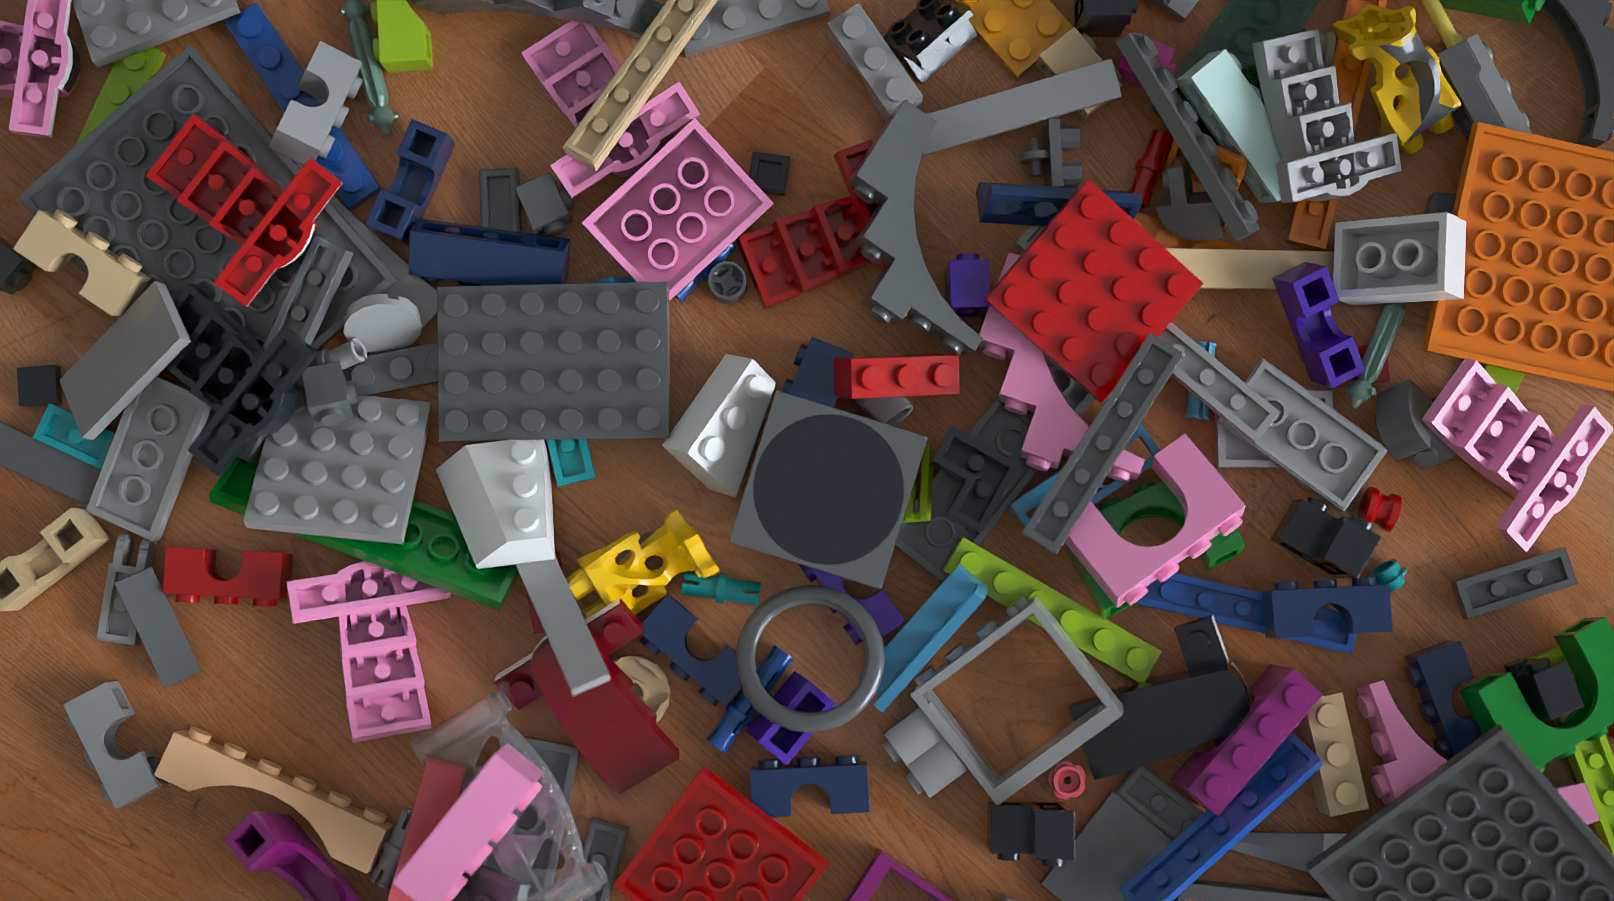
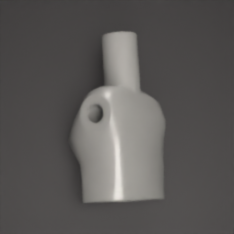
[855,396,913,427]

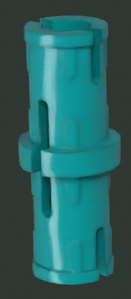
[681,571,761,606]

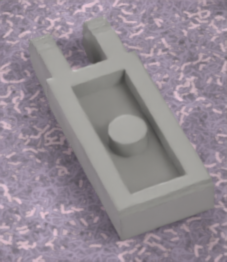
[96,533,156,645]

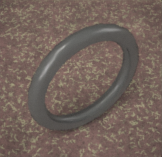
[735,585,885,733]

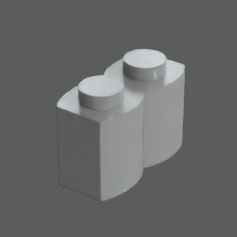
[882,707,967,797]

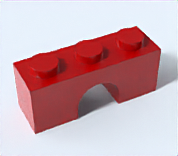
[834,354,960,399]
[162,547,293,607]

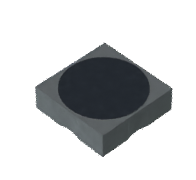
[729,390,928,589]

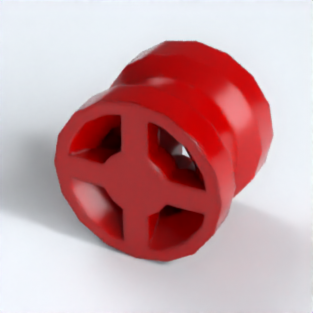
[1357,487,1402,532]

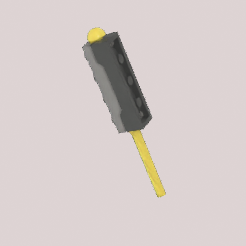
[1421,0,1532,143]

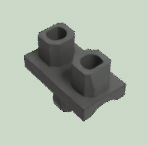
[1019,118,1083,188]

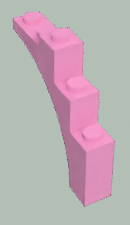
[978,252,1145,482]
[1357,680,1600,825]

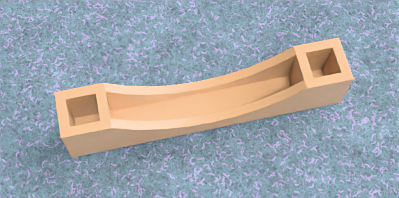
[154,727,395,873]

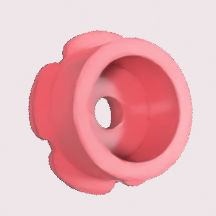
[1048,761,1086,800]

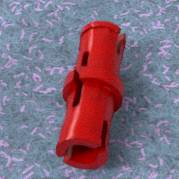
[1128,129,1174,208]

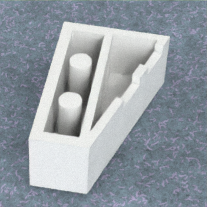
[662,354,776,498]

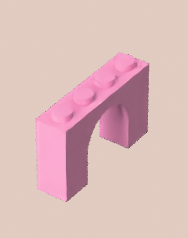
[1065,434,1246,608]

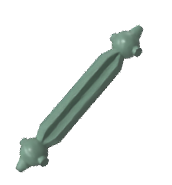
[338,0,398,136]
[1346,302,1407,409]

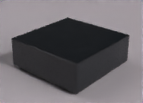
[749,151,790,196]
[17,365,62,407]

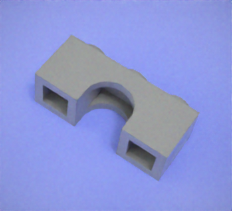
[827,2,923,122]
[268,41,363,165]
[63,681,170,809]

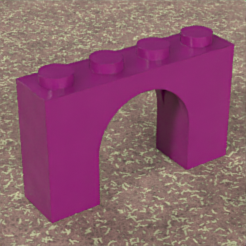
[1170,664,1323,816]
[223,812,362,901]

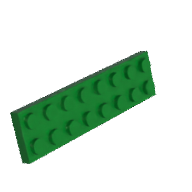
[209,451,519,611]

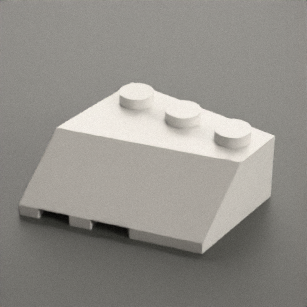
[436,440,555,569]

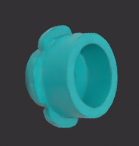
[1369,559,1407,592]

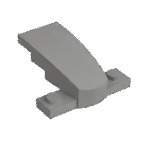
[1252,29,1402,203]

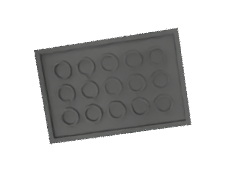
[437,282,671,442]

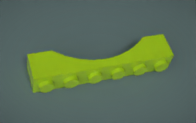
[371,0,433,73]

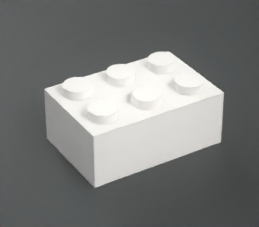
[1333,212,1466,306]

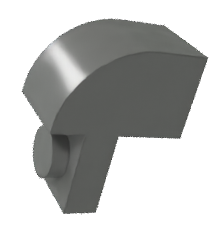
[1156,156,1227,240]
[1376,379,1455,470]

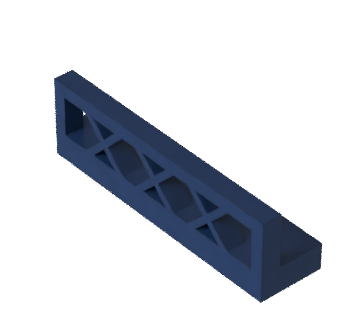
[976,182,1142,226]

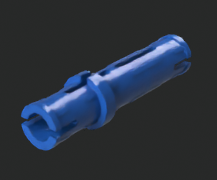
[706,645,794,753]

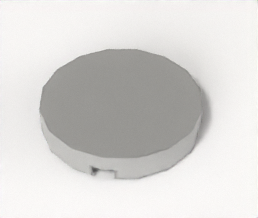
[343,294,422,353]

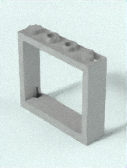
[910,595,1123,806]

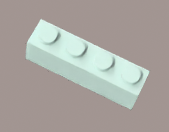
[1177,49,1283,203]

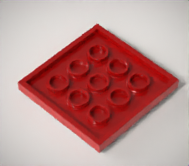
[983,179,1204,402]
[613,766,829,901]

